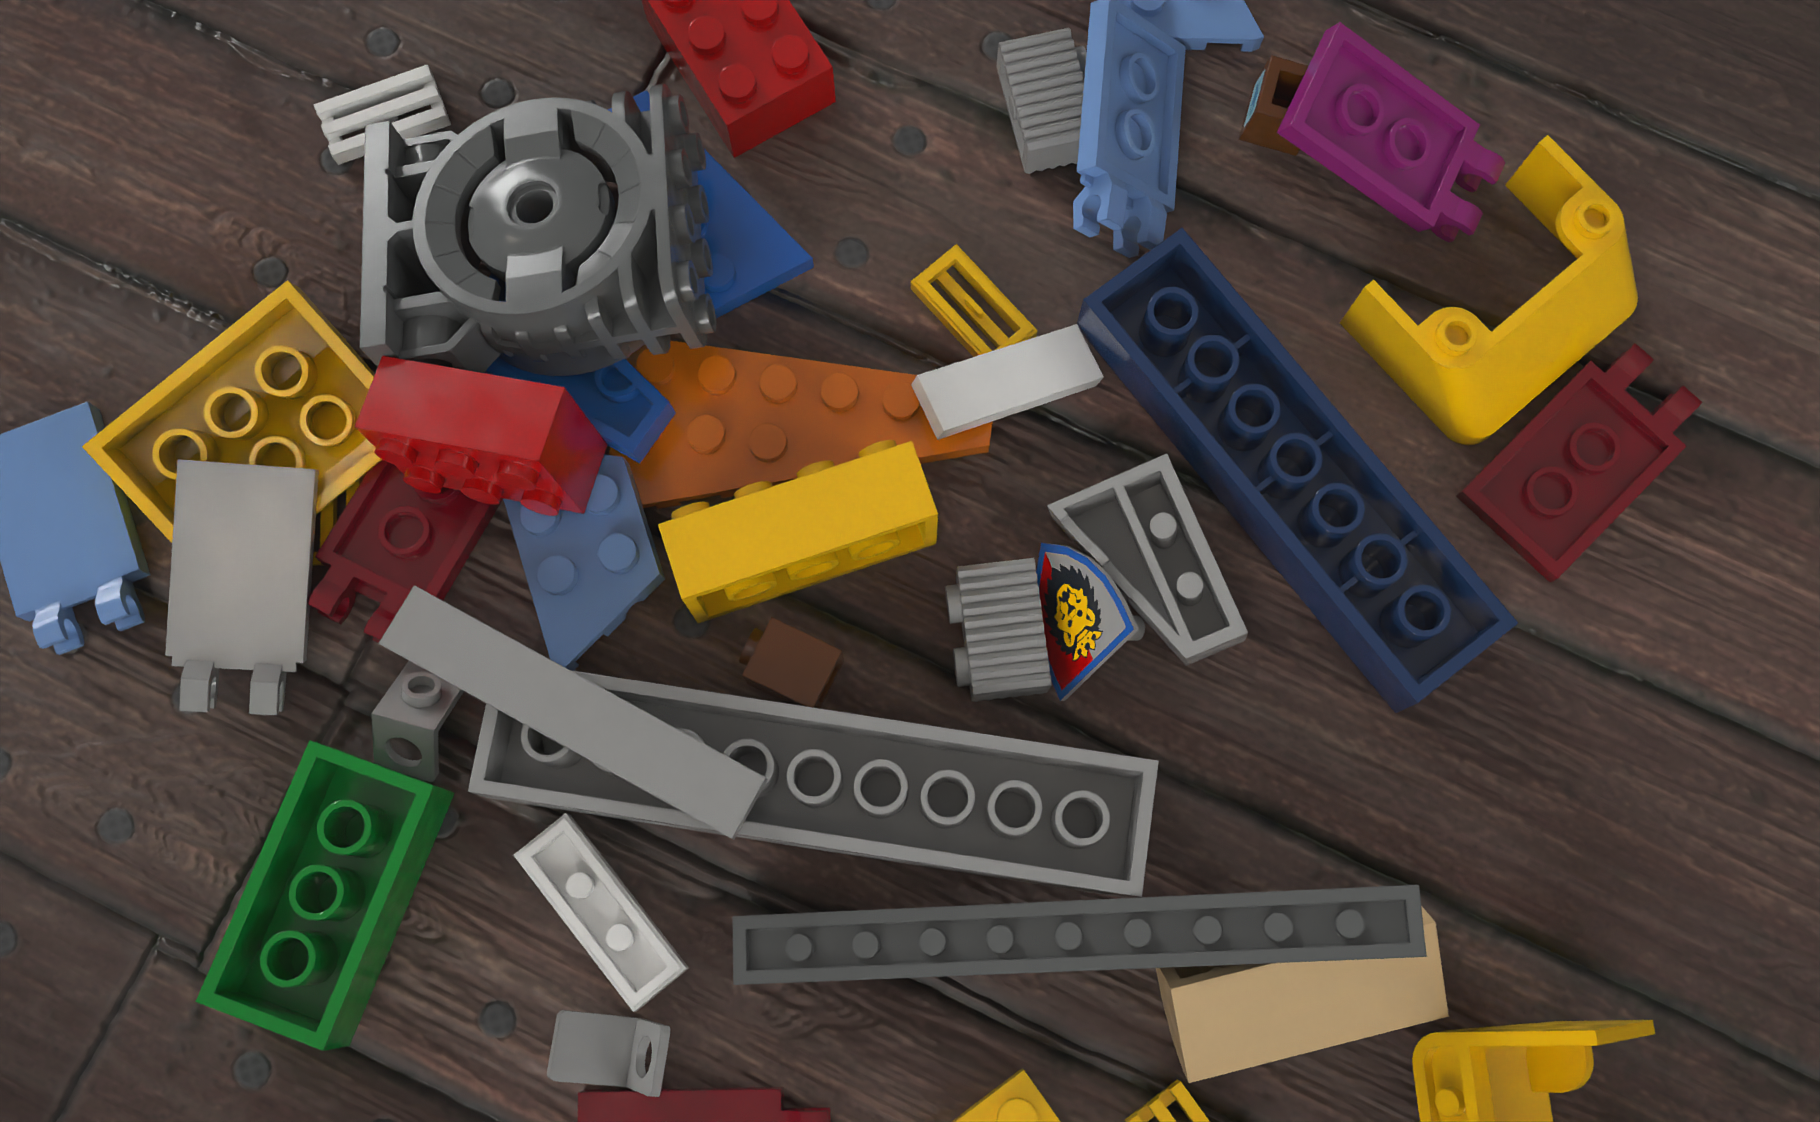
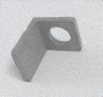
[371,661,464,782]
[547,1010,670,1097]

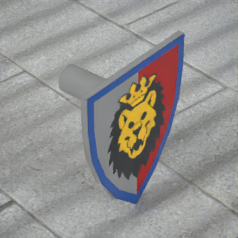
[1036,543,1145,701]

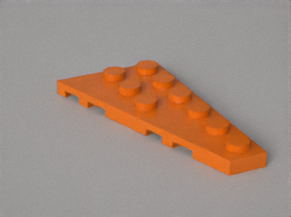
[609,340,993,509]

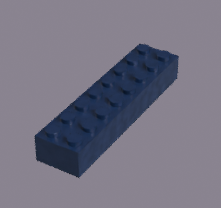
[1077,228,1518,713]

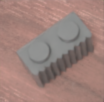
[996,28,1087,174]
[945,558,1051,702]

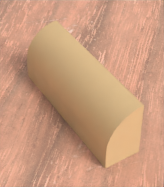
[1156,906,1449,1083]

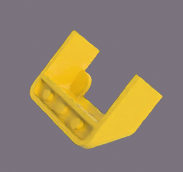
[1340,135,1638,445]
[1412,1020,1655,1122]

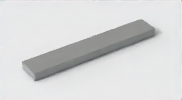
[378,585,768,840]

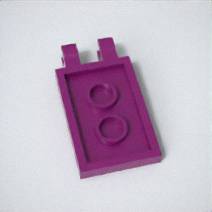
[1277,22,1506,243]

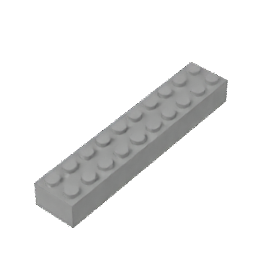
[468,670,1159,898]

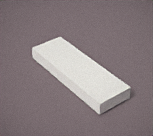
[911,324,1104,440]
[514,813,689,1012]

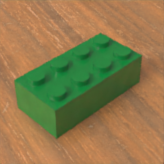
[195,740,455,1051]

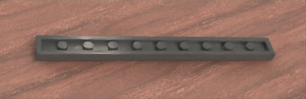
[733,885,1427,985]

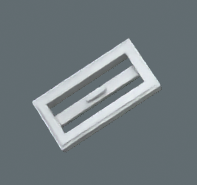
[314,65,451,165]

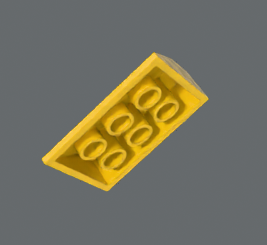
[82,280,382,543]

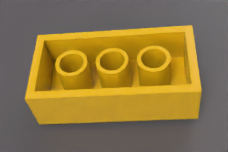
[658,440,938,623]

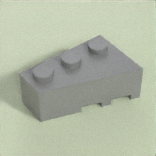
[1047,454,1248,666]

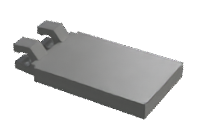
[165,459,319,715]

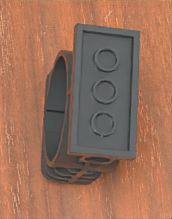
[360,84,716,376]

